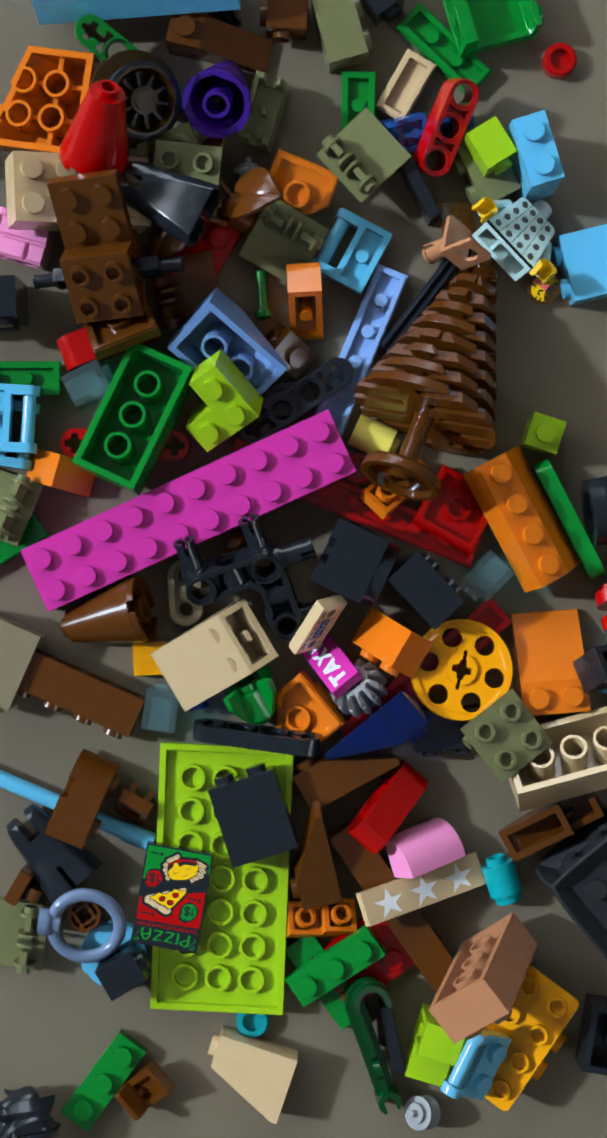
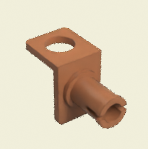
[422,215,491,270]

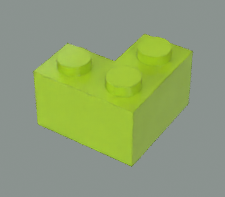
[186,349,264,452]
[404,1003,468,1087]

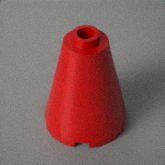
[59,79,129,174]

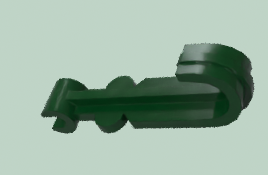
[344,975,402,1115]

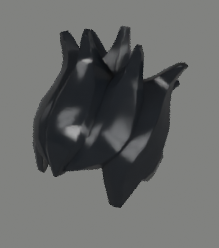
[0,1086,61,1138]

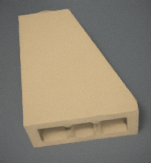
[208,1026,298,1124]

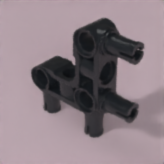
[173,513,331,642]

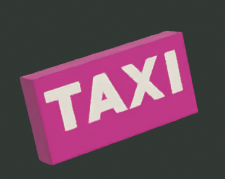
[302,634,363,699]

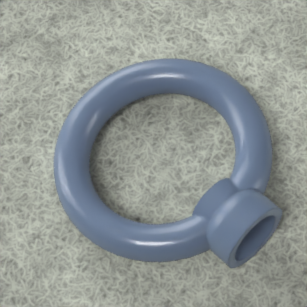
[37,888,126,963]

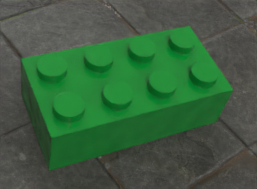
[72,344,194,496]

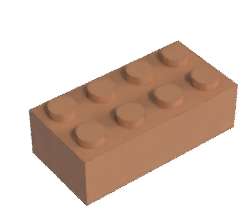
[429,912,537,1044]

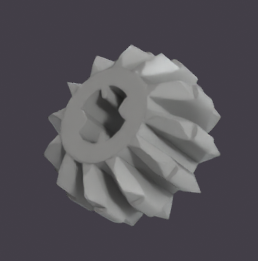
[330,659,388,718]

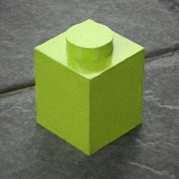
[463,115,518,177]
[519,412,567,456]

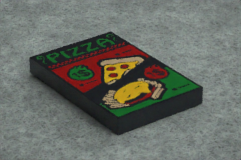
[131,841,214,954]

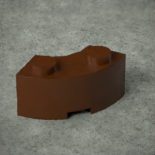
[44,749,121,849]

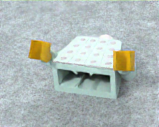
[471,196,557,286]

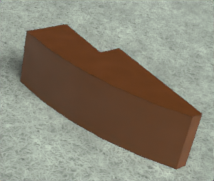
[499,792,604,862]

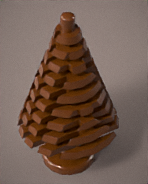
[353,257,498,501]

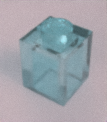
[61,359,114,410]
[460,550,515,602]
[141,682,180,734]

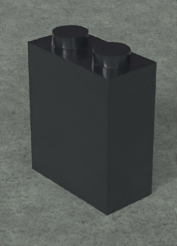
[208,762,299,868]

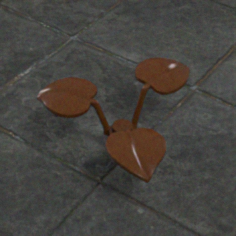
[151,137,283,259]

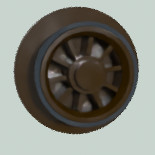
[89,50,180,149]

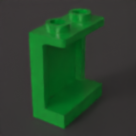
[441,0,544,58]

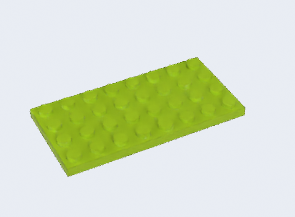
[150,741,294,1015]

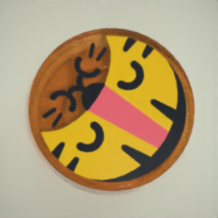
[526,274,561,305]

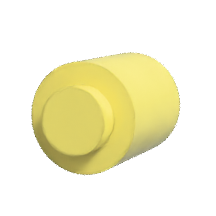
[348,414,401,453]

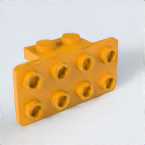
[484,965,579,1111]

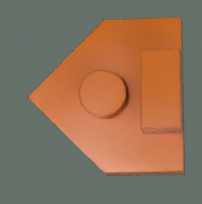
[269,148,339,216]
[275,670,346,744]

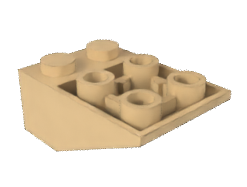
[151,598,279,712]

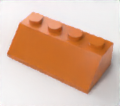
[463,445,580,593]

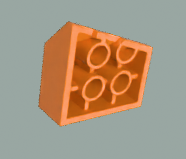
[0,45,102,153]

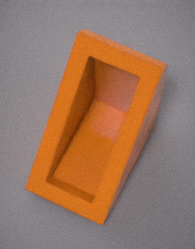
[26,448,96,498]

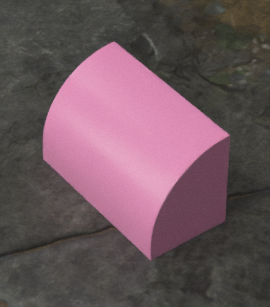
[385,817,466,879]

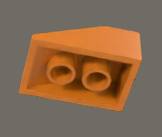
[510,609,591,716]

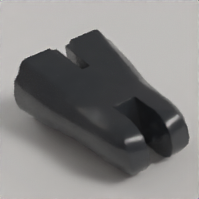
[121,161,221,248]
[6,803,103,904]

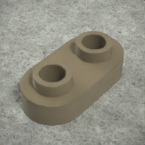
[168,560,203,626]

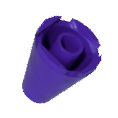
[182,61,252,139]

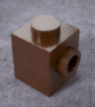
[260,0,308,44]

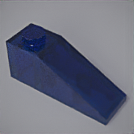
[324,688,432,760]

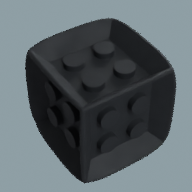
[536,808,607,959]

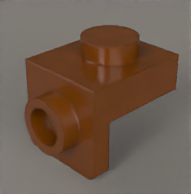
[264,324,318,380]
[115,1060,176,1121]

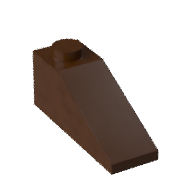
[165,13,273,74]
[293,754,400,808]
[290,800,343,911]

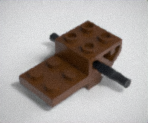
[33,169,185,324]

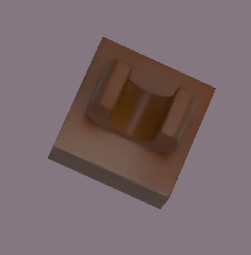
[114,781,154,826]
[4,864,44,906]

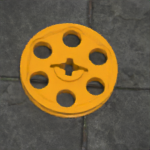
[411,619,513,721]

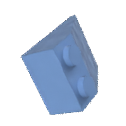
[167,287,288,395]

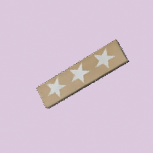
[356,852,486,927]

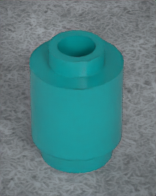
[481,853,522,906]

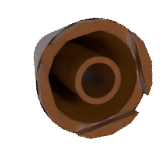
[61,576,158,643]

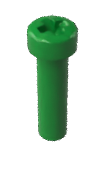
[255,270,272,320]

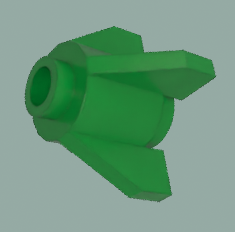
[223,664,277,725]

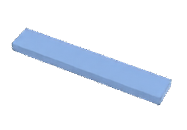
[315,263,409,438]

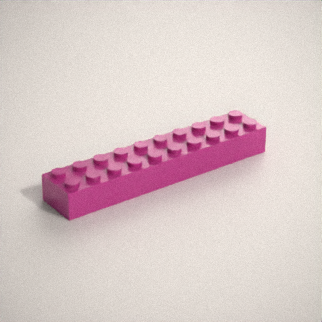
[20,409,357,612]

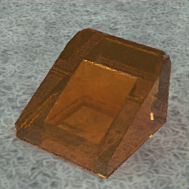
[439,202,475,237]

